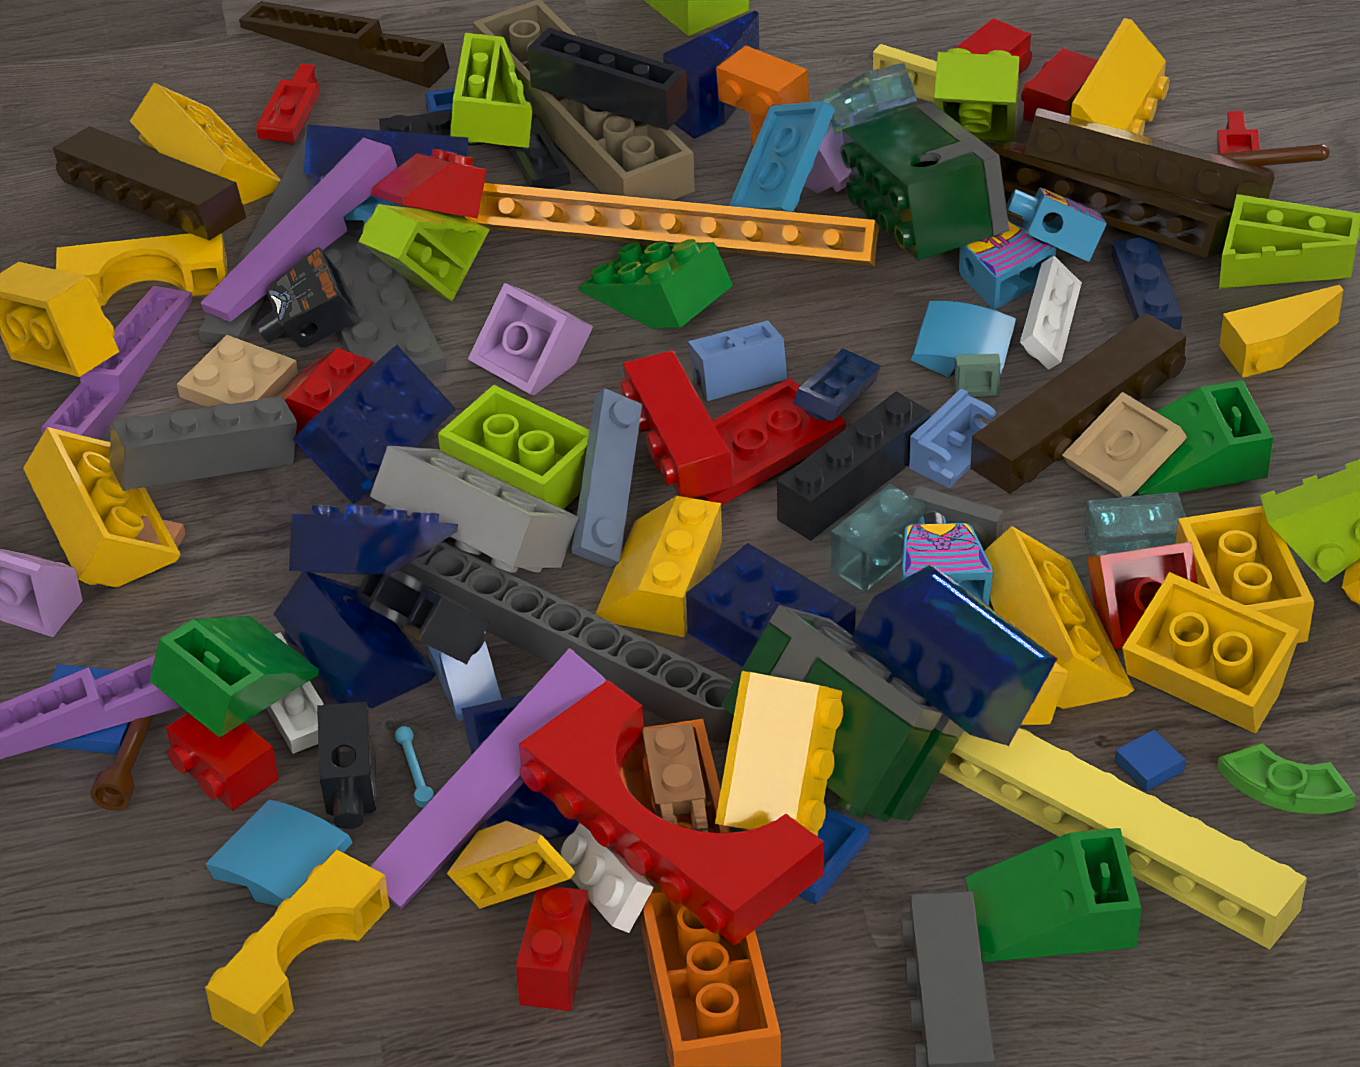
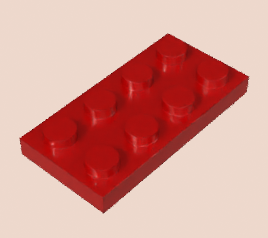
[654,378,846,506]

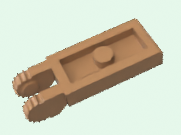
[642,723,708,832]

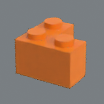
[716,46,809,146]

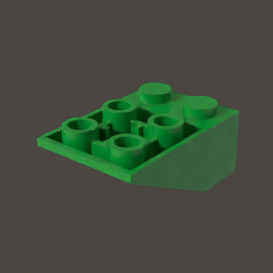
[578,239,733,329]
[1135,380,1273,499]
[149,616,319,737]
[965,828,1142,963]

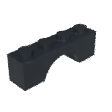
[354,557,490,665]

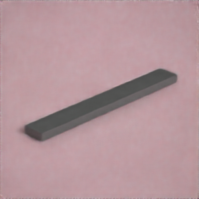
[199,133,345,344]

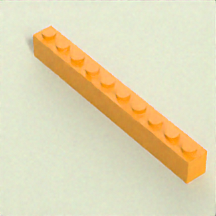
[465,183,879,267]

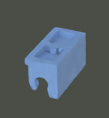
[688,320,787,401]
[909,389,997,488]

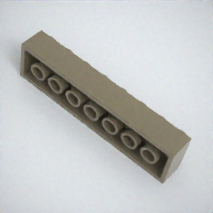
[473,0,695,201]

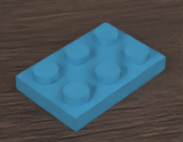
[729,101,835,212]

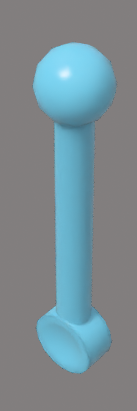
[395,726,434,808]

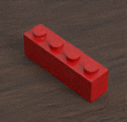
[619,350,732,498]

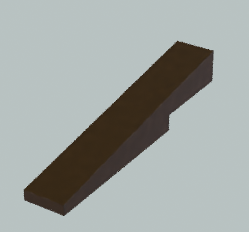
[239,1,450,88]

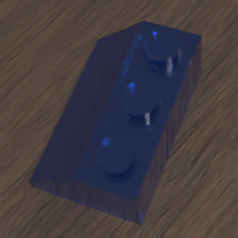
[273,570,437,708]

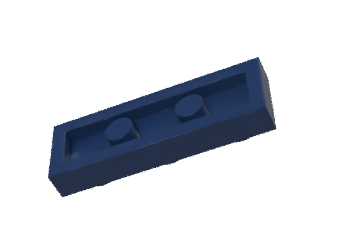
[1112,238,1182,329]
[793,348,881,422]

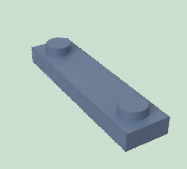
[571,388,642,568]

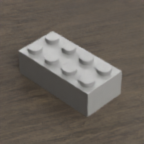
[370,446,579,573]

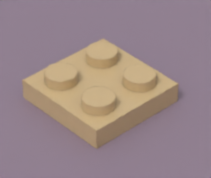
[177,335,298,407]
[1062,392,1187,502]

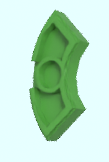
[1217,743,1356,814]

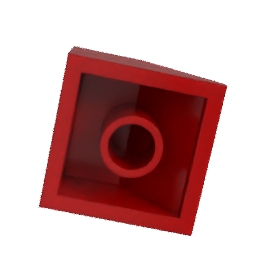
[371,149,487,218]
[278,348,378,451]
[1086,542,1198,649]

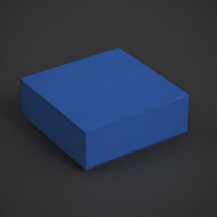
[1115,730,1186,792]

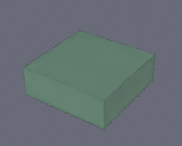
[954,353,1001,397]

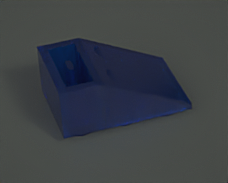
[663,10,759,139]
[289,505,458,575]

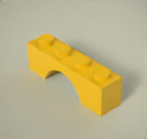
[56,233,228,306]
[205,849,390,1047]

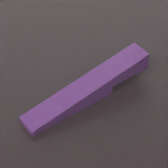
[200,137,398,322]
[41,286,192,440]
[370,648,607,911]
[0,655,181,759]

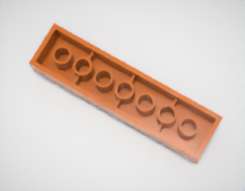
[620,719,781,1067]

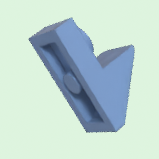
[428,641,503,721]

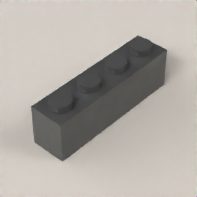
[110,396,297,491]
[900,891,995,1067]

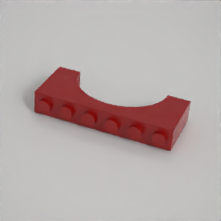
[519,680,824,946]

